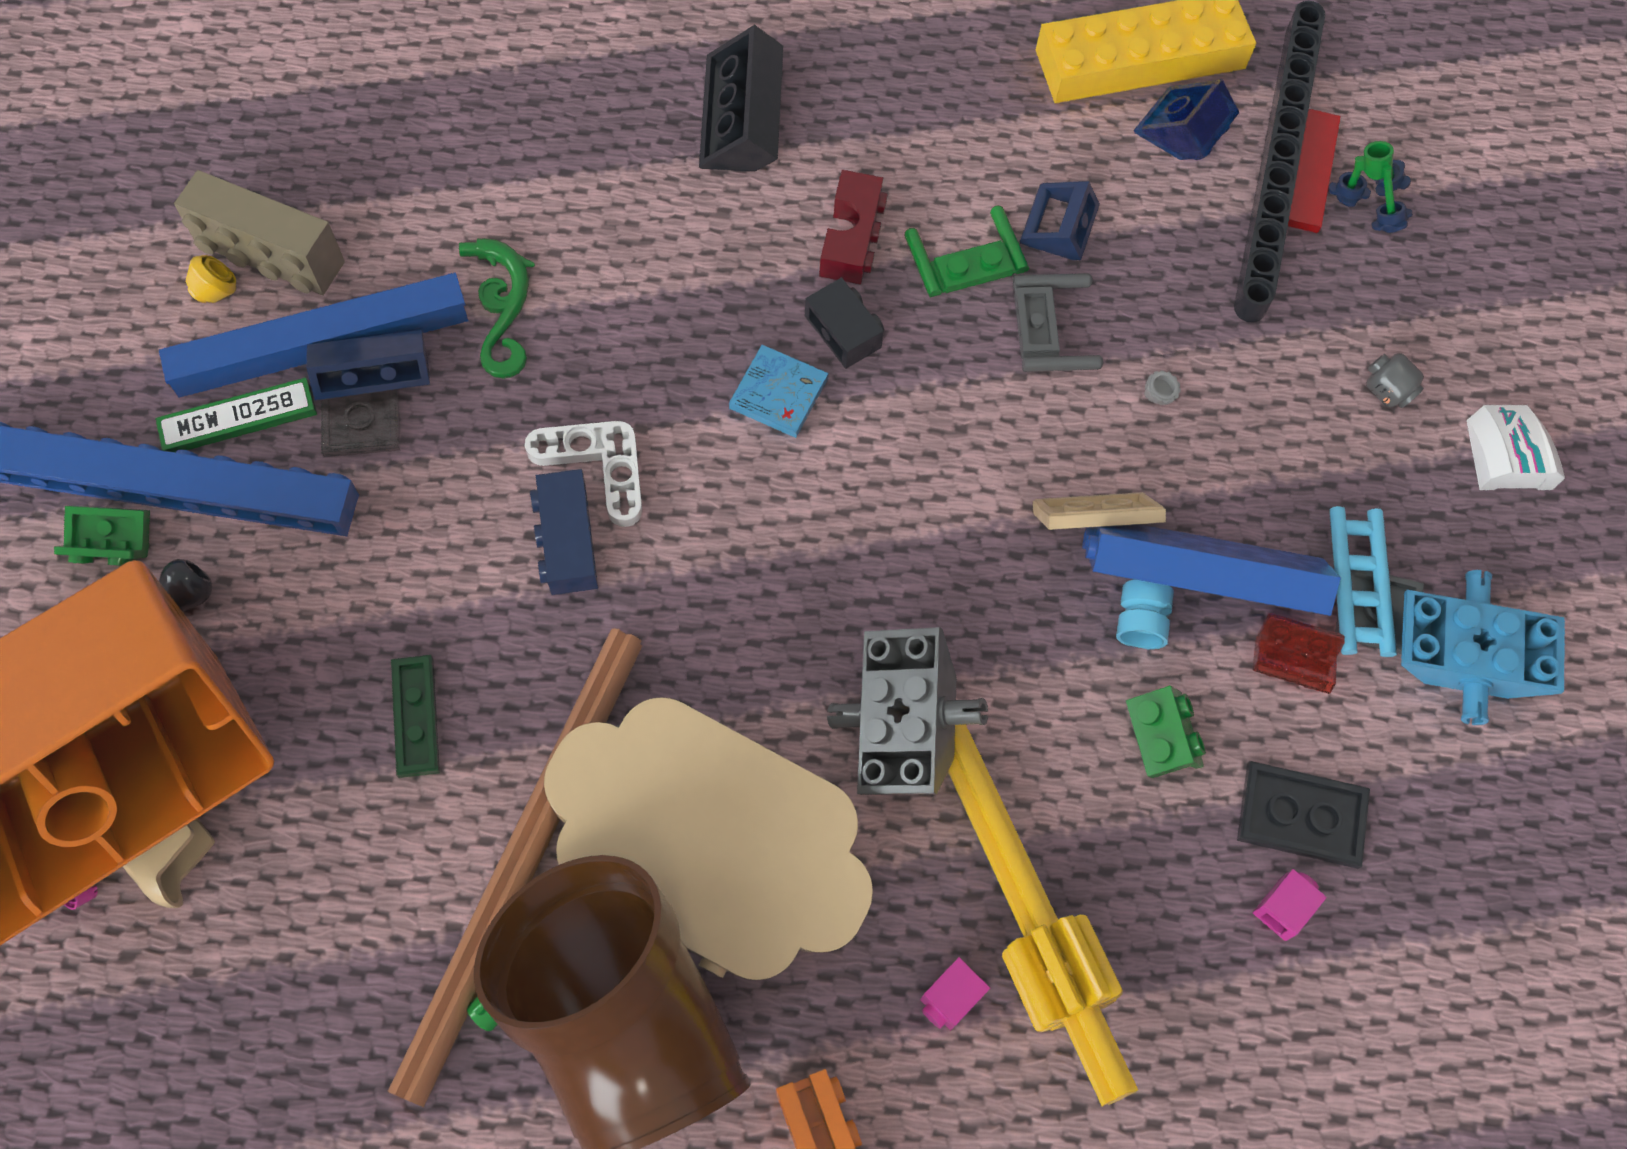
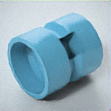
[1116,579,1174,650]

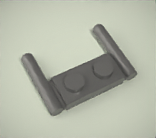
[1013,273,1104,372]

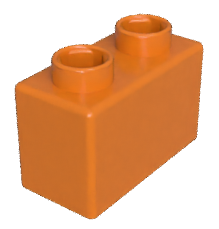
[0,560,274,946]

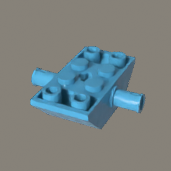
[1401,570,1565,725]

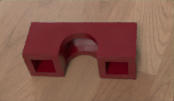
[819,169,888,285]

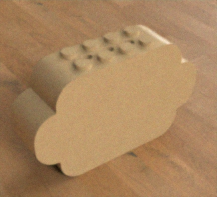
[544,698,873,980]

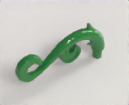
[459,238,535,379]

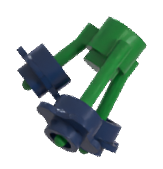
[1328,141,1413,233]

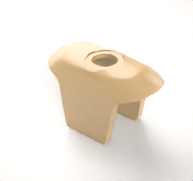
[123,818,215,908]

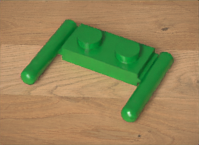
[904,205,1029,298]

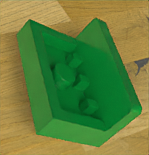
[54,506,150,566]
[1125,685,1206,778]

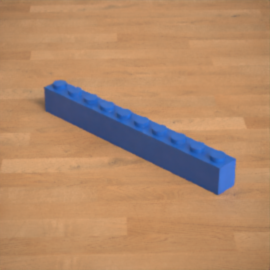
[0,422,359,537]

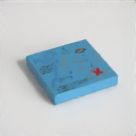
[729,345,828,438]

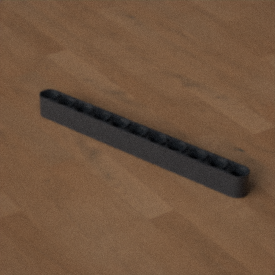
[1234,0,1325,323]

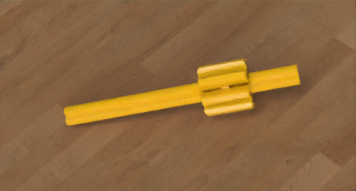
[948,725,1138,1106]

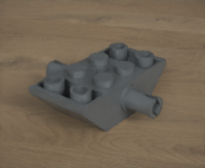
[827,627,988,795]

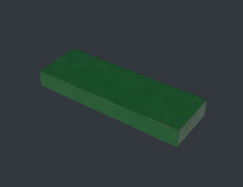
[391,655,440,778]

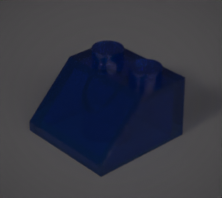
[1134,79,1240,160]

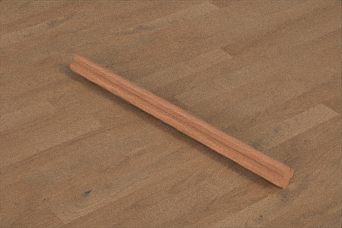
[387,628,642,1107]

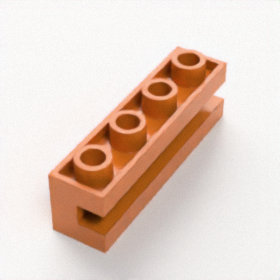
[775,1069,862,1149]

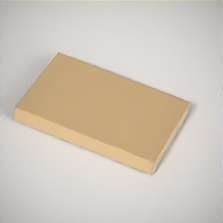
[1033,492,1166,530]

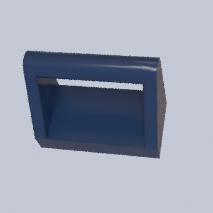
[1020,181,1100,260]

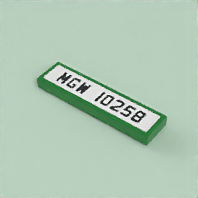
[155,377,317,453]

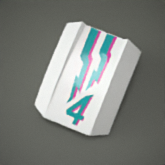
[1467,405,1565,490]

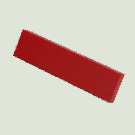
[1288,109,1341,233]

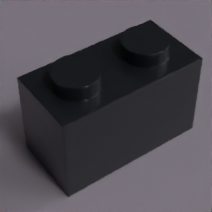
[804,277,884,369]

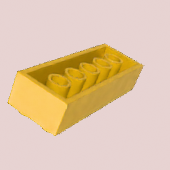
[1035,0,1256,103]

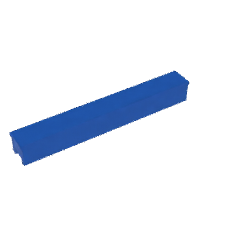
[159,272,468,398]

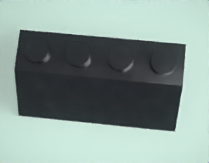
[699,24,783,172]

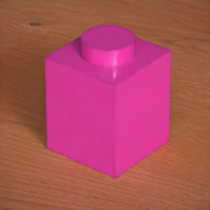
[1252,869,1327,941]
[920,957,990,1031]

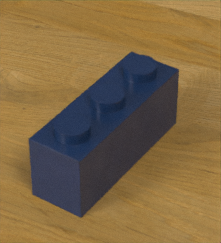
[306,329,430,400]
[530,469,598,595]

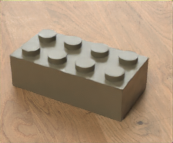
[174,170,345,296]

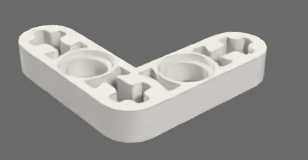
[525,421,642,527]

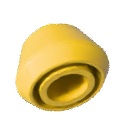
[186,255,236,303]

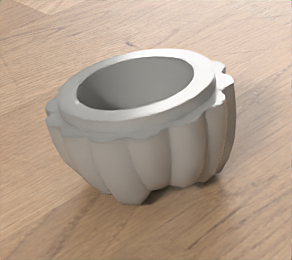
[1144,370,1181,405]

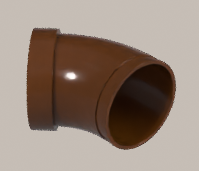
[474,855,751,1149]

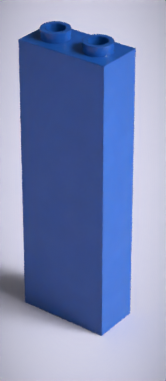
[1082,524,1341,616]

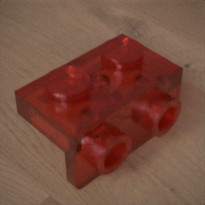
[1253,613,1345,694]

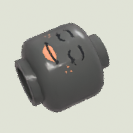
[1366,353,1424,408]

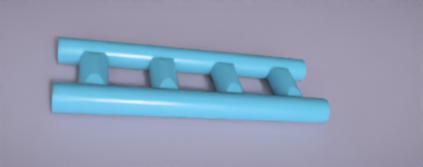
[1329,506,1397,657]

